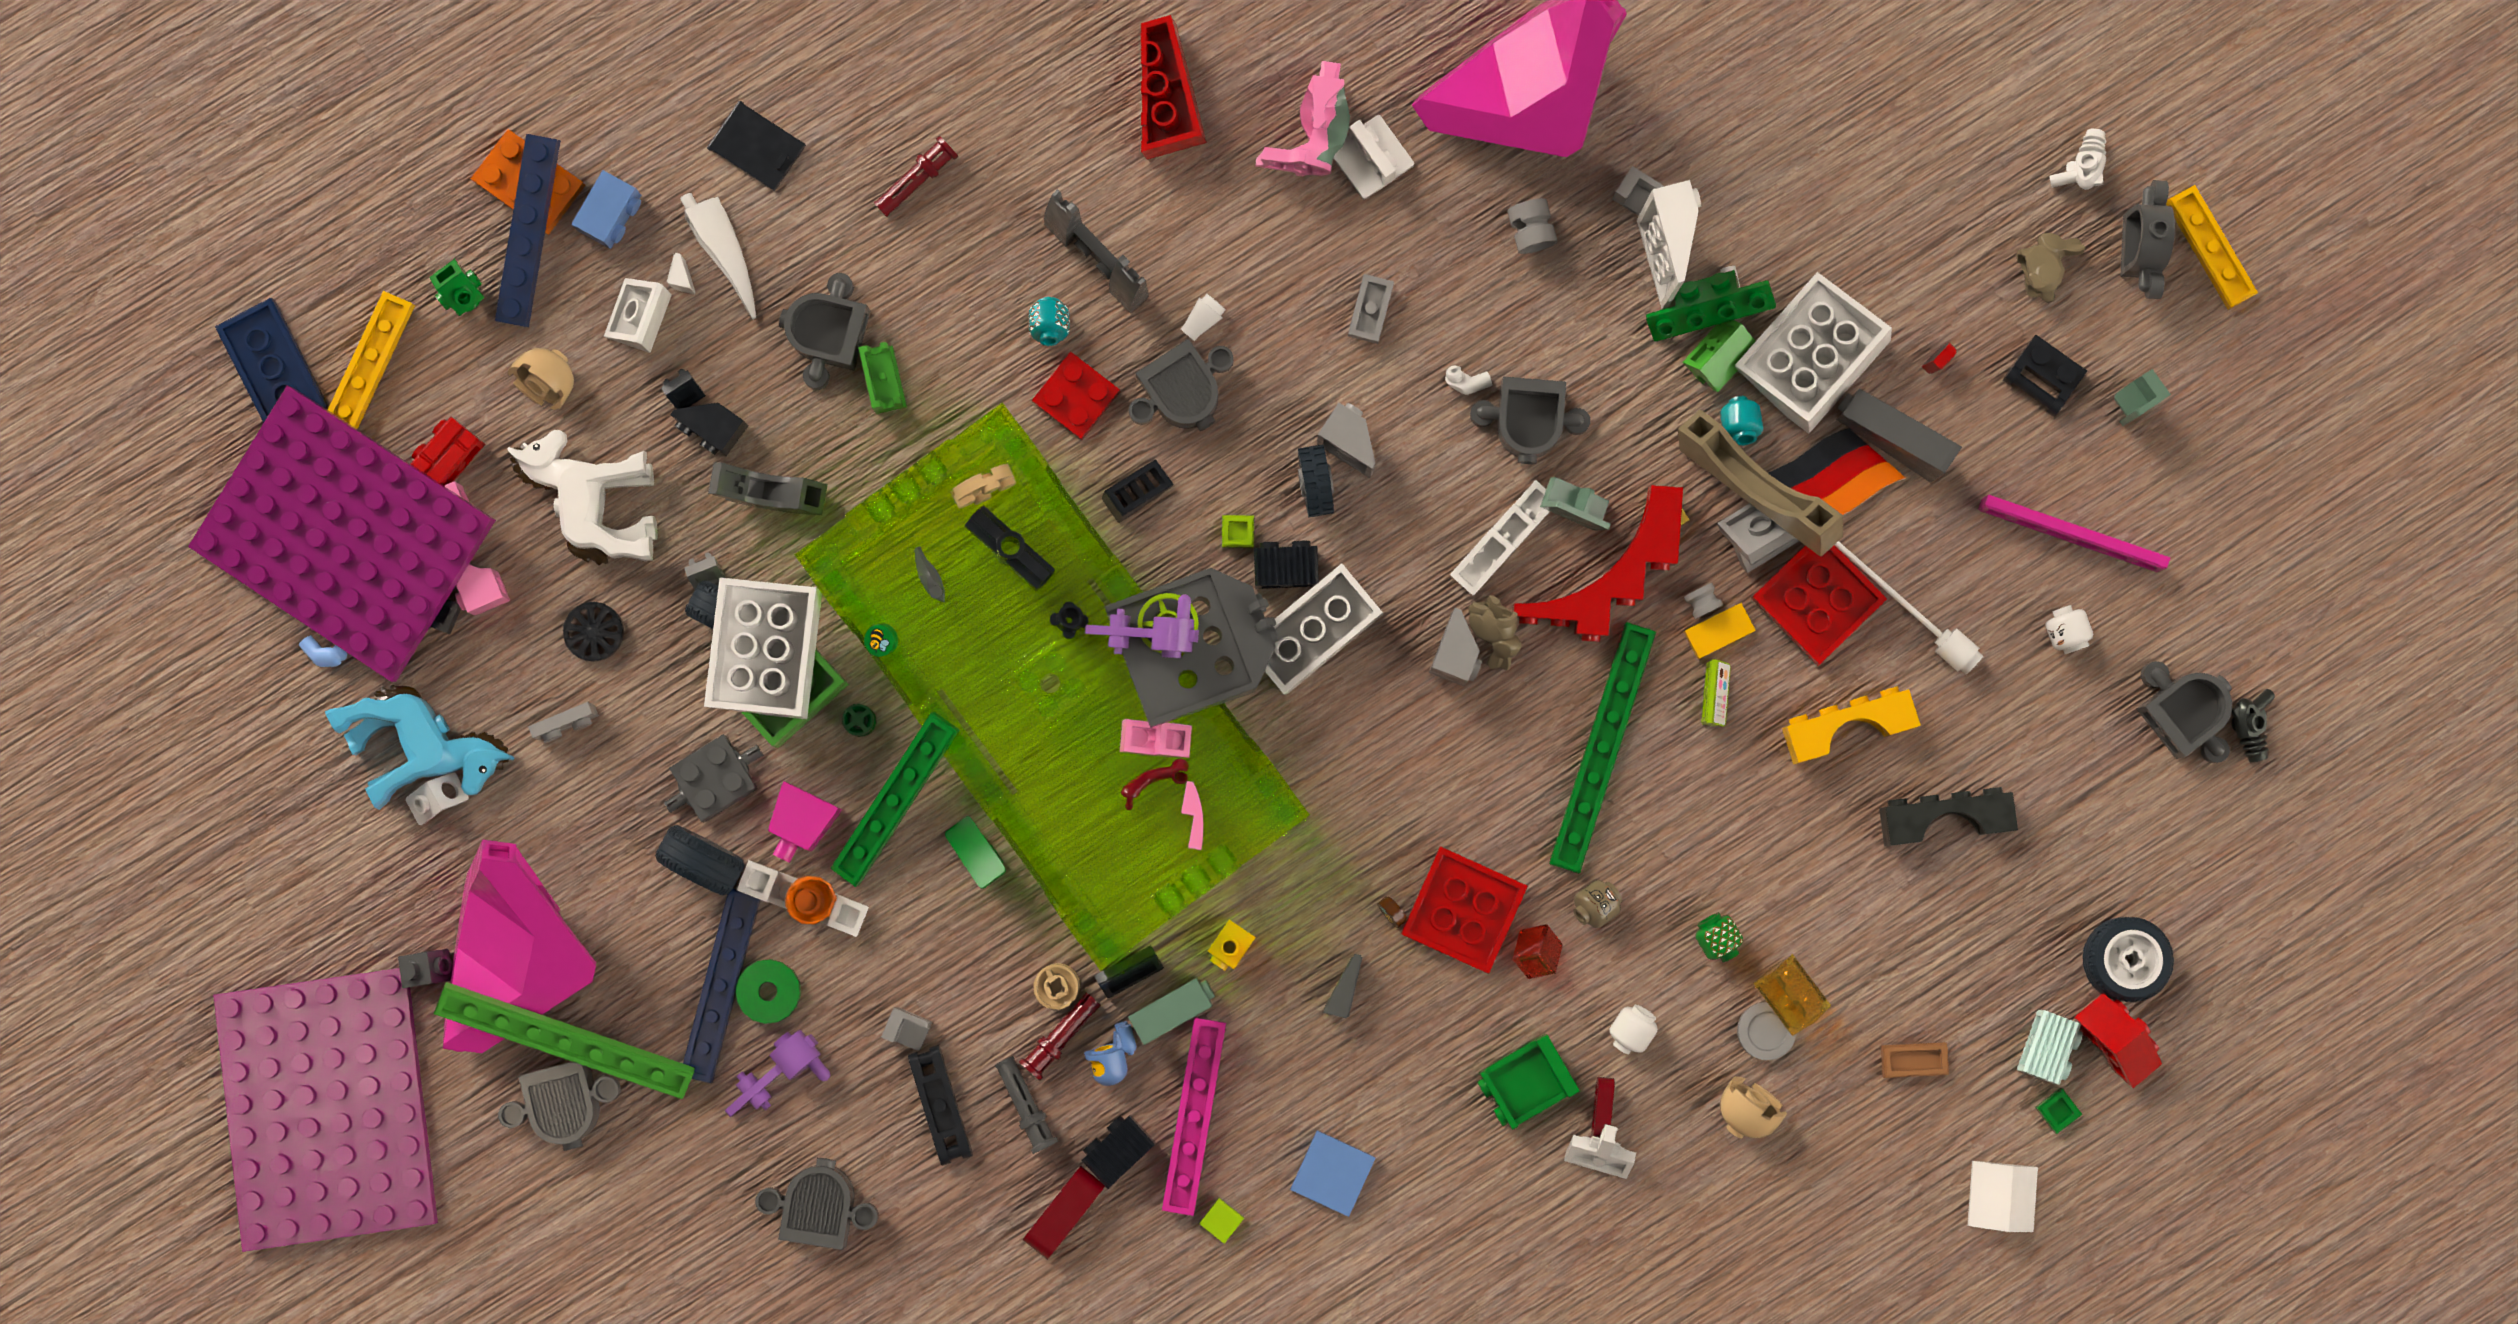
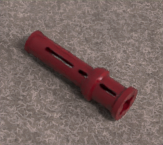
[873,136,959,217]
[1019,992,1101,1081]

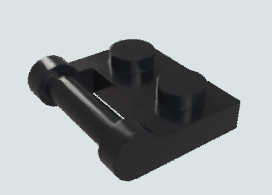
[2003,335,2087,417]

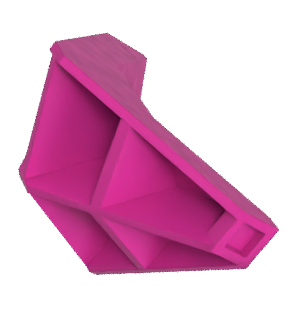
[1412,0,1627,157]
[443,839,596,1053]

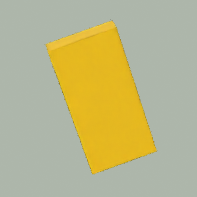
[1683,603,1756,659]

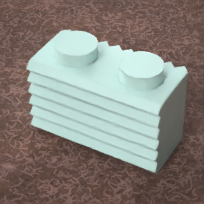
[2017,1010,2083,1085]

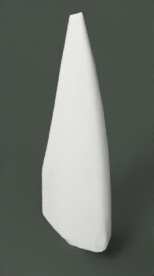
[680,193,756,320]

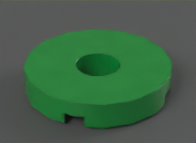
[736,959,801,1024]

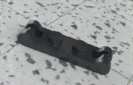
[908,1045,973,1166]

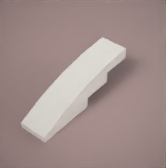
[1450,480,1550,596]

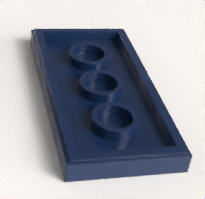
[215,298,329,423]

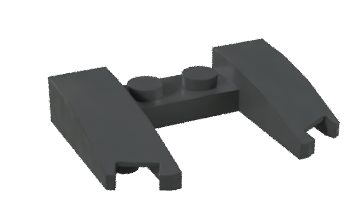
[1044,189,1149,314]

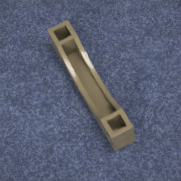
[1678,409,1843,557]

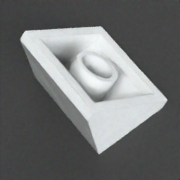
[604,278,672,353]
[1968,1161,2038,1232]

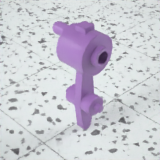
[1085,594,1199,658]
[725,1030,830,1117]

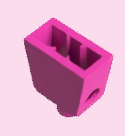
[768,781,842,863]

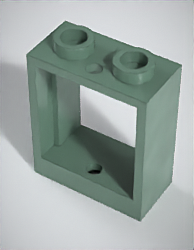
[1128,977,1215,1045]

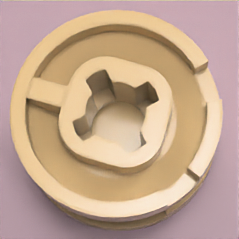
[1034,963,1080,1010]

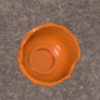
[785,875,836,925]

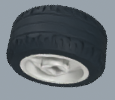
[2083,917,2174,1002]

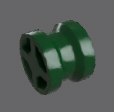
[842,704,877,737]

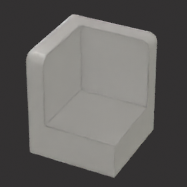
[1612,166,1664,216]
[881,1007,932,1051]

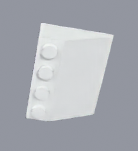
[1637,180,1701,309]
[1735,272,1892,434]
[704,578,822,719]

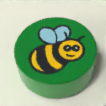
[864,623,898,657]

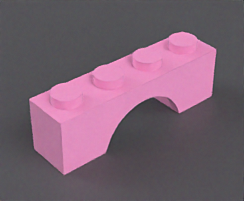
[445,481,510,616]

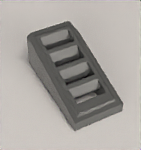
[1323,954,1362,1018]

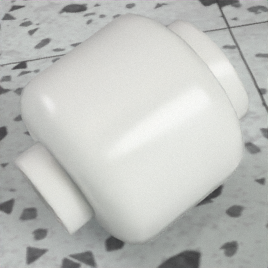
[1609,1004,1658,1054]

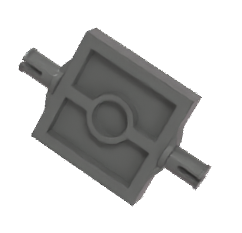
[664,734,764,823]

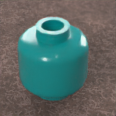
[1720,396,1764,446]

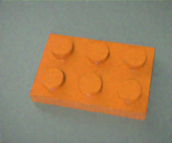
[470,129,586,235]

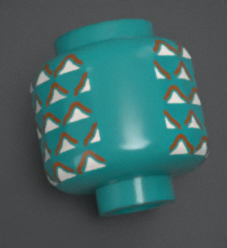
[1029,297,1070,346]

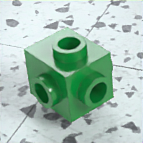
[429,258,485,316]

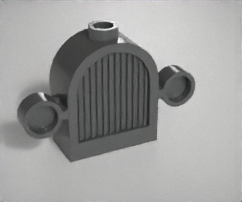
[2120,180,2175,299]
[779,273,871,390]
[1129,339,1234,431]
[1470,376,1590,464]
[2137,661,2232,763]
[498,1062,621,1151]
[755,1158,879,1250]

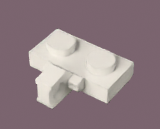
[1564,1124,1636,1179]

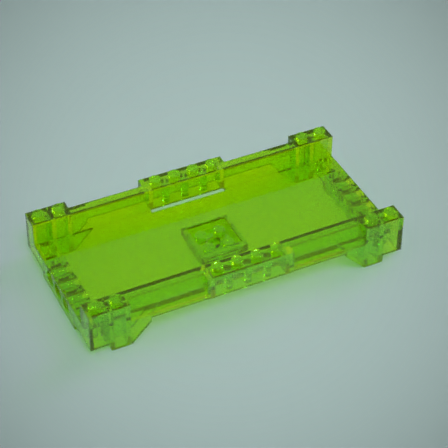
[794,402,1310,971]

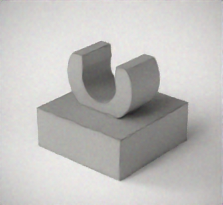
[684,552,726,590]

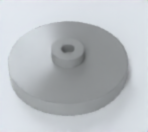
[1737,1002,1796,1060]

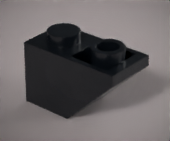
[670,402,749,456]

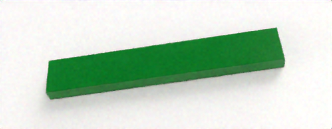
[830,712,960,887]

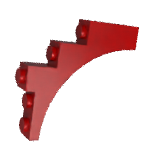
[1512,485,1683,642]

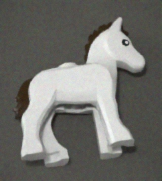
[508,430,658,565]

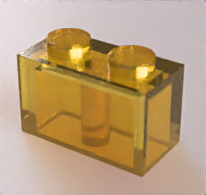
[1753,954,1831,1036]

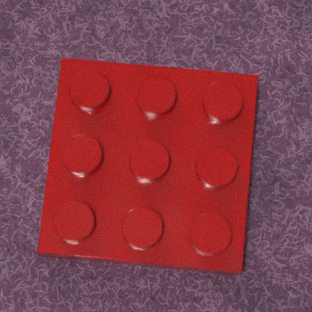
[1751,545,1887,666]
[1401,846,1528,974]

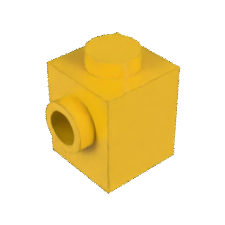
[1208,919,1256,971]

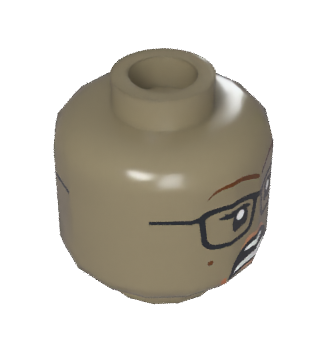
[1573,880,1622,928]

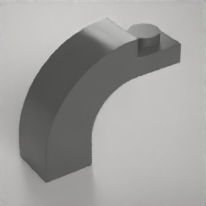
[708,462,828,515]

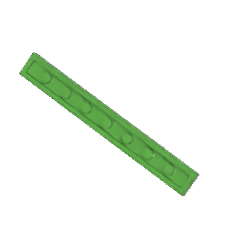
[434,982,695,1099]

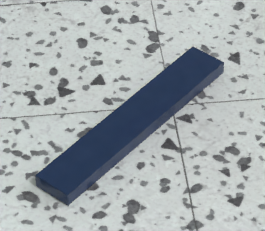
[683,889,760,1084]

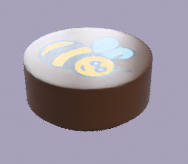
[1377,896,1407,928]

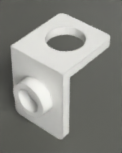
[406,772,469,825]

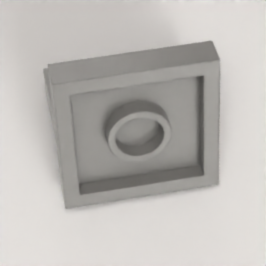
[1717,503,1799,573]

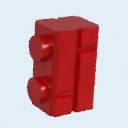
[410,417,486,486]

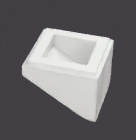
[667,253,695,294]

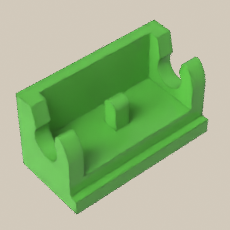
[1683,320,1756,392]
[858,342,907,414]

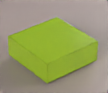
[1222,515,1254,548]
[1199,1197,1244,1244]

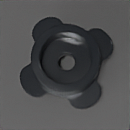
[1050,602,1088,639]

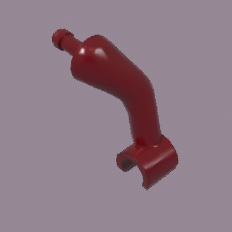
[1121,758,1189,810]

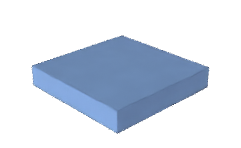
[1290,1130,1376,1217]

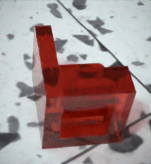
[1512,924,1562,979]

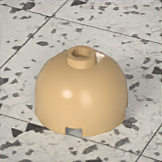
[508,348,574,410]
[1720,1076,1787,1138]

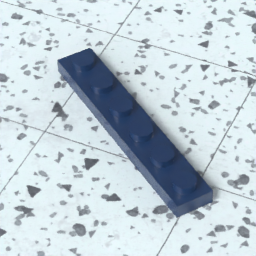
[495,134,561,327]

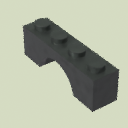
[1879,787,2018,846]

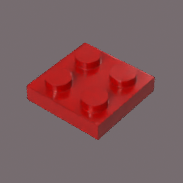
[1032,351,1121,441]

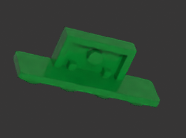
[1646,270,1776,341]

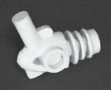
[2050,129,2106,190]

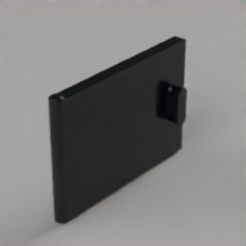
[707,101,806,191]

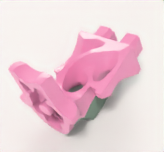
[1255,61,1350,176]

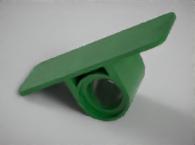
[945,816,1006,889]

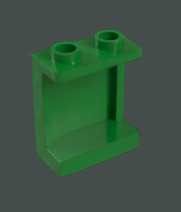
[1477,1034,1580,1130]

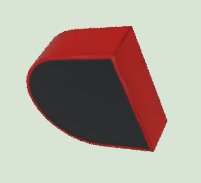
[1922,342,1957,374]

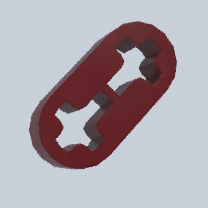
[1591,1077,1615,1138]

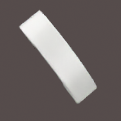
[737,860,869,937]

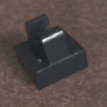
[661,369,706,409]

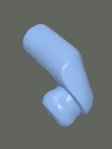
[299,635,347,667]

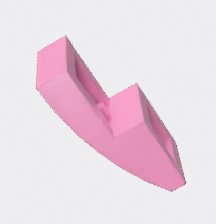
[1120,719,1192,758]
[1181,781,1204,850]

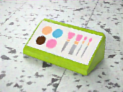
[1701,659,1731,727]

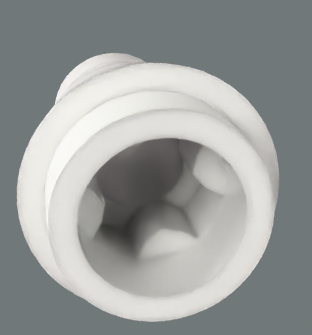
[1181,294,1226,341]

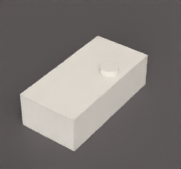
[1265,563,1384,695]

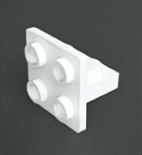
[1333,115,1414,200]

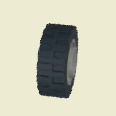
[1298,444,1334,517]

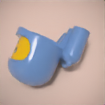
[1084,1021,1137,1086]

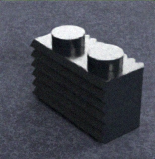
[1254,540,1319,589]
[1081,1115,1156,1189]

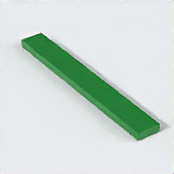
[1549,622,1656,874]

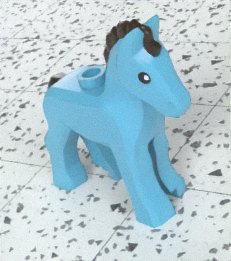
[325,685,514,810]

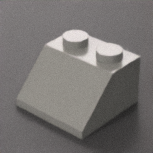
[1317,403,1375,478]
[1429,608,1482,686]

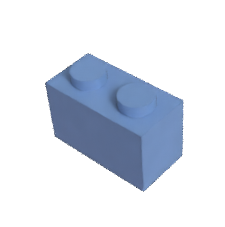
[571,170,642,249]

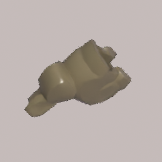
[2016,233,2086,303]
[1468,595,1522,671]

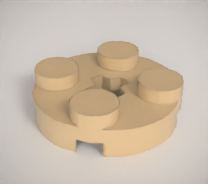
[951,464,1016,509]

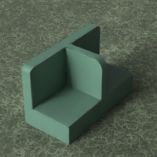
[2114,369,2171,426]
[1540,477,1611,530]

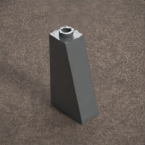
[1836,388,1962,483]

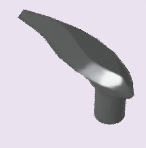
[915,546,945,602]

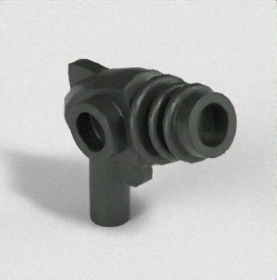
[2231,689,2275,762]

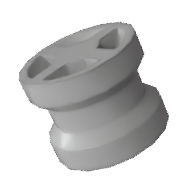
[1684,583,1723,619]

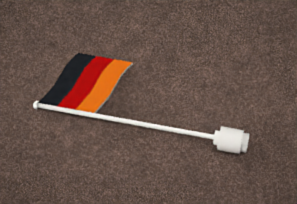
[1768,428,1983,674]

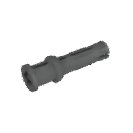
[995,1056,1059,1154]

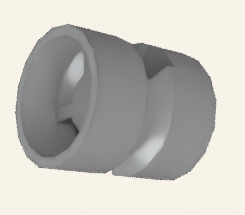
[1507,198,1558,254]

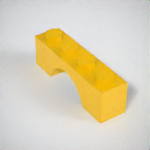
[1782,686,1921,765]

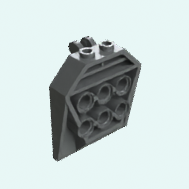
[1105,568,1278,728]

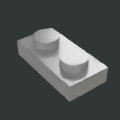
[1348,274,1394,344]
[528,702,599,743]

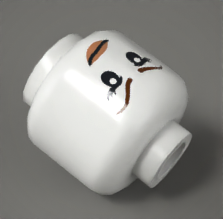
[2046,605,2094,654]

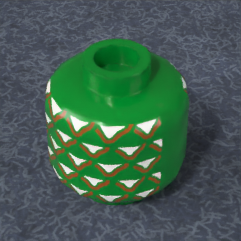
[1695,912,1743,963]

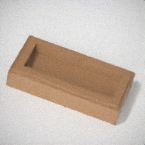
[1881,1042,1949,1078]

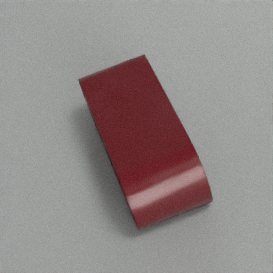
[1022,1166,1105,1260]

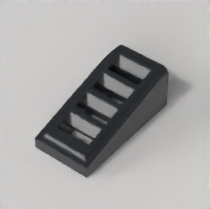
[1102,459,1174,523]

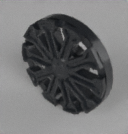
[563,602,624,662]

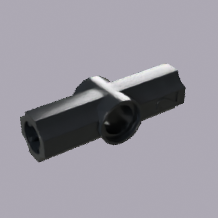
[965,505,1055,591]

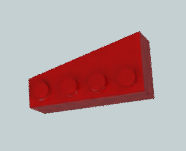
[1141,15,1207,160]

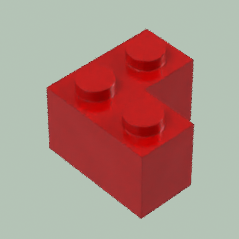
[2074,993,2162,1088]

